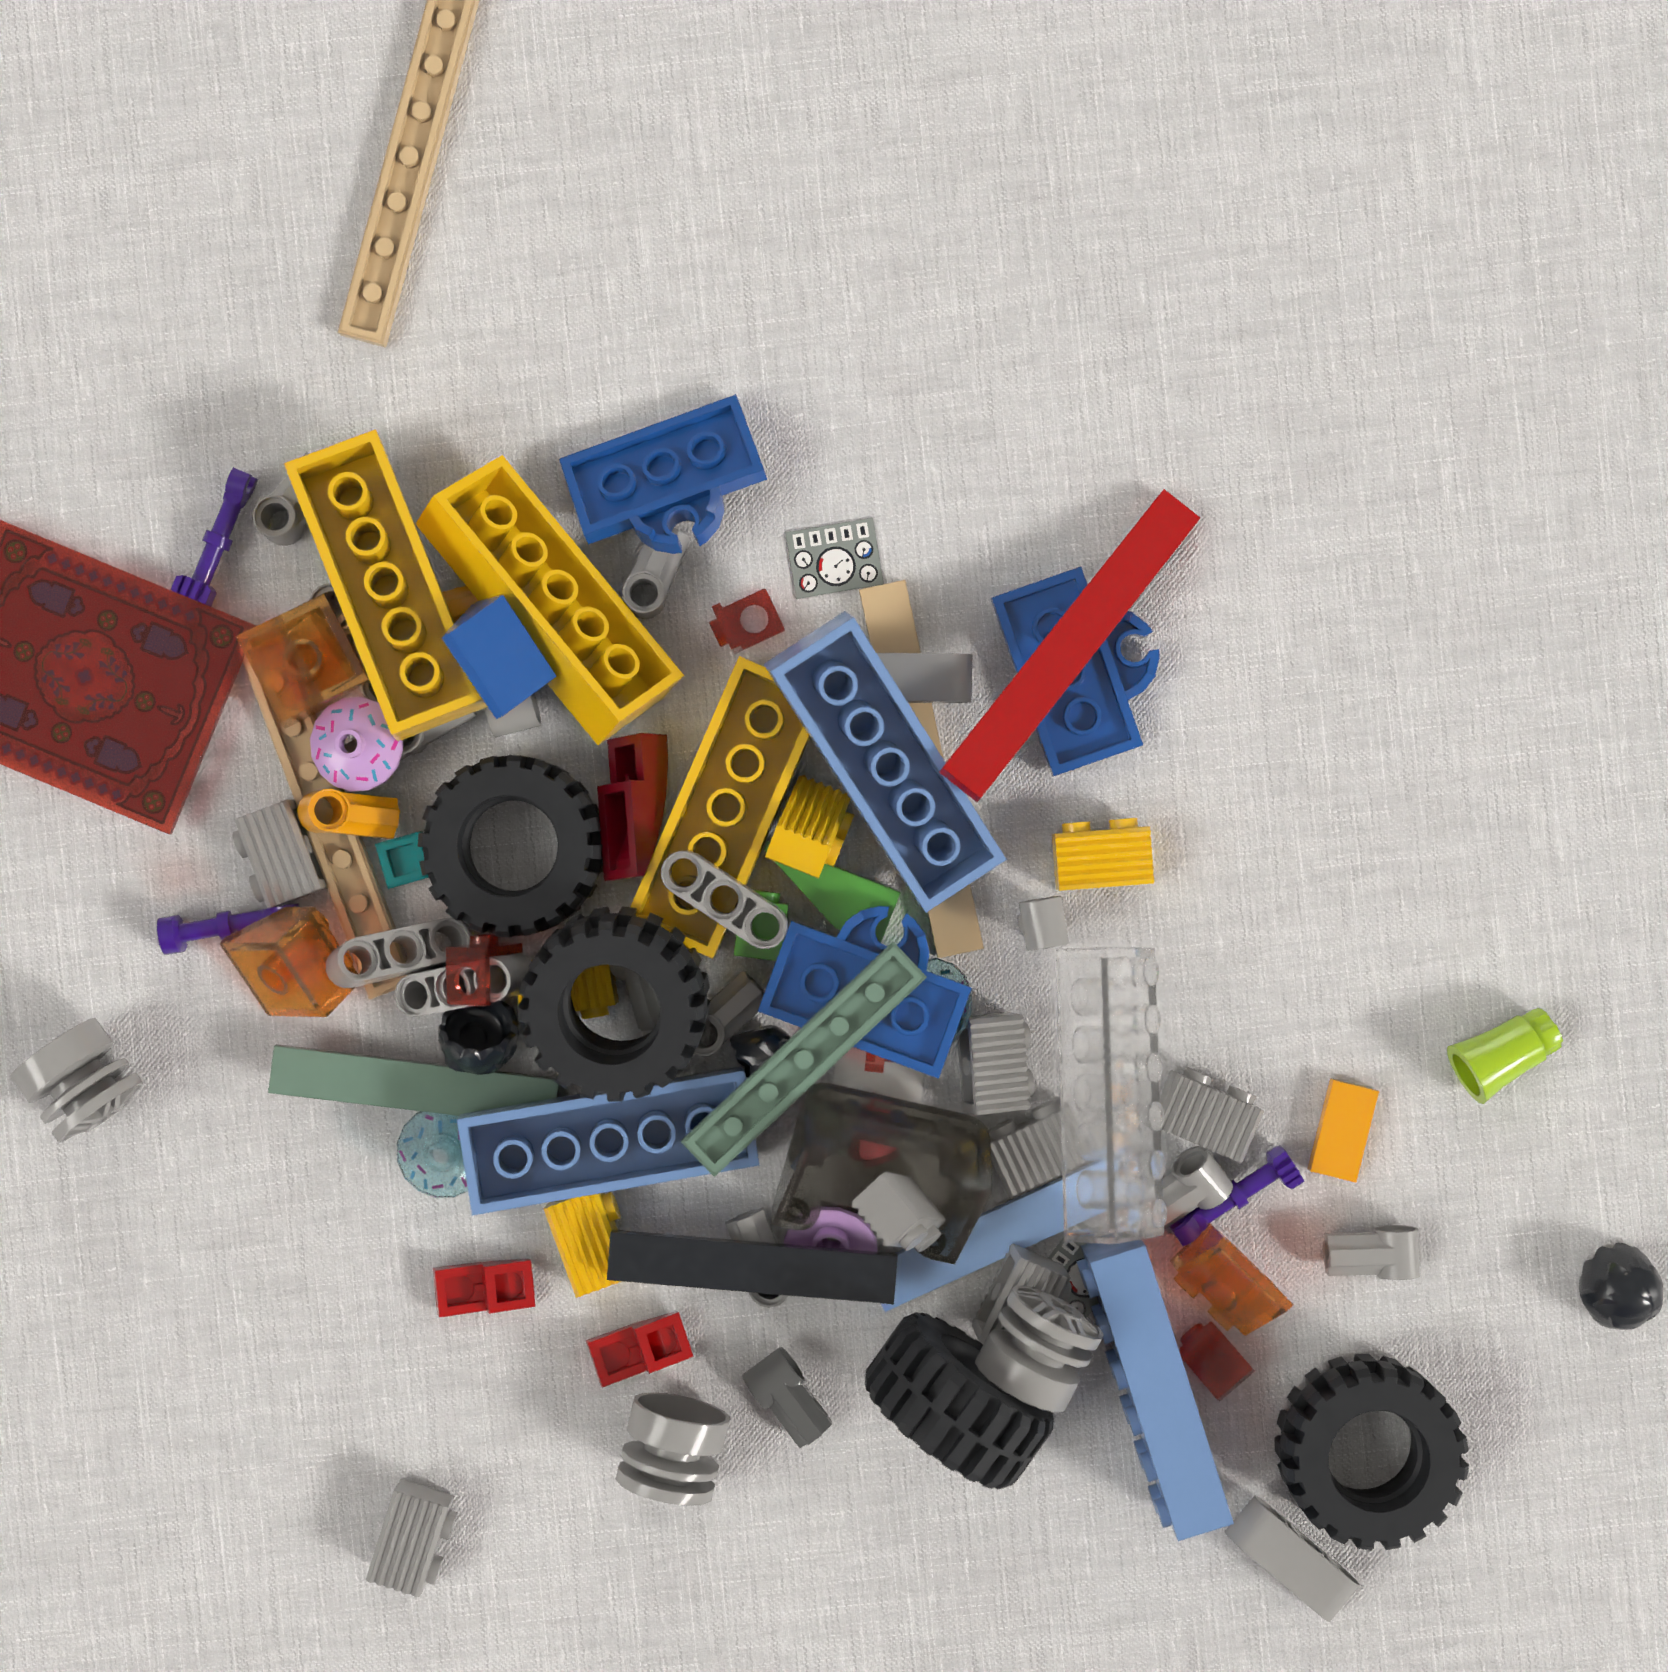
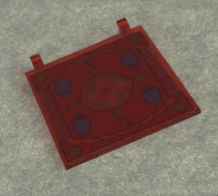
[0,520,257,835]

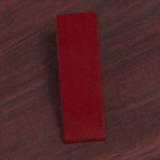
[597,733,668,881]

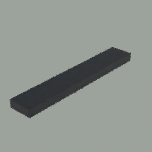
[607,1229,898,1304]

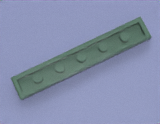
[681,941,927,1177]
[268,1044,559,1116]

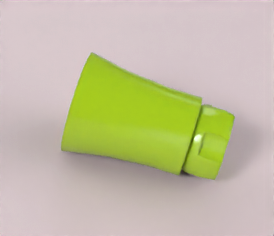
[1447,1008,1563,1104]

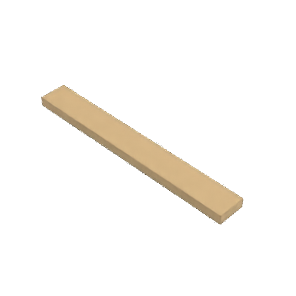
[338,0,480,348]
[859,580,984,958]
[237,631,407,1000]

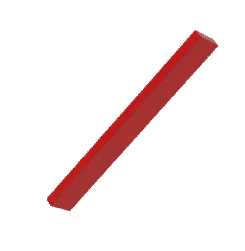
[939,489,1201,802]

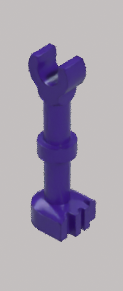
[170,467,258,606]
[157,903,302,955]
[1169,1144,1305,1246]

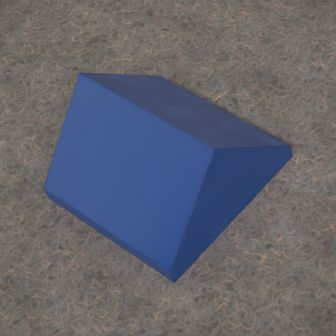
[441,595,557,719]

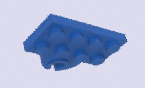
[559,394,767,554]
[991,566,1160,777]
[758,906,972,1079]

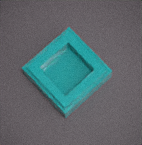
[375,831,429,889]

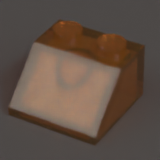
[236,594,369,729]
[219,906,358,1017]
[1170,1223,1294,1336]

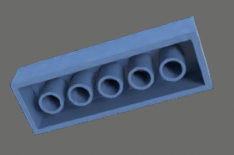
[763,611,1007,912]
[457,1066,760,1216]
[1076,1229,1234,1541]

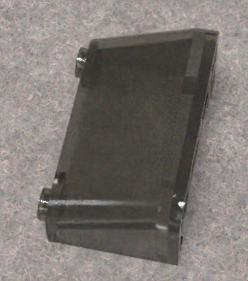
[771,1082,993,1265]

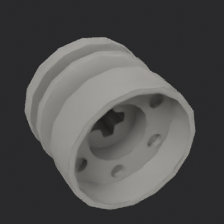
[10,1018,143,1143]
[975,1286,1104,1412]
[616,1392,730,1506]

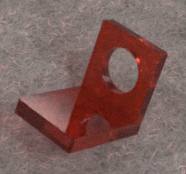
[709,588,785,654]
[446,934,523,1006]

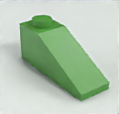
[764,840,901,943]

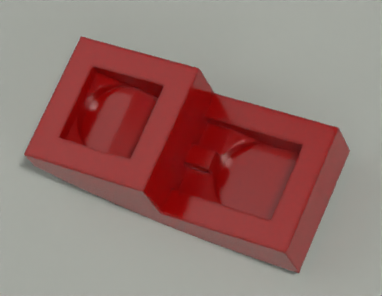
[433,1259,536,1318]
[585,1311,694,1388]

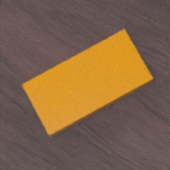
[1307,1078,1379,1183]

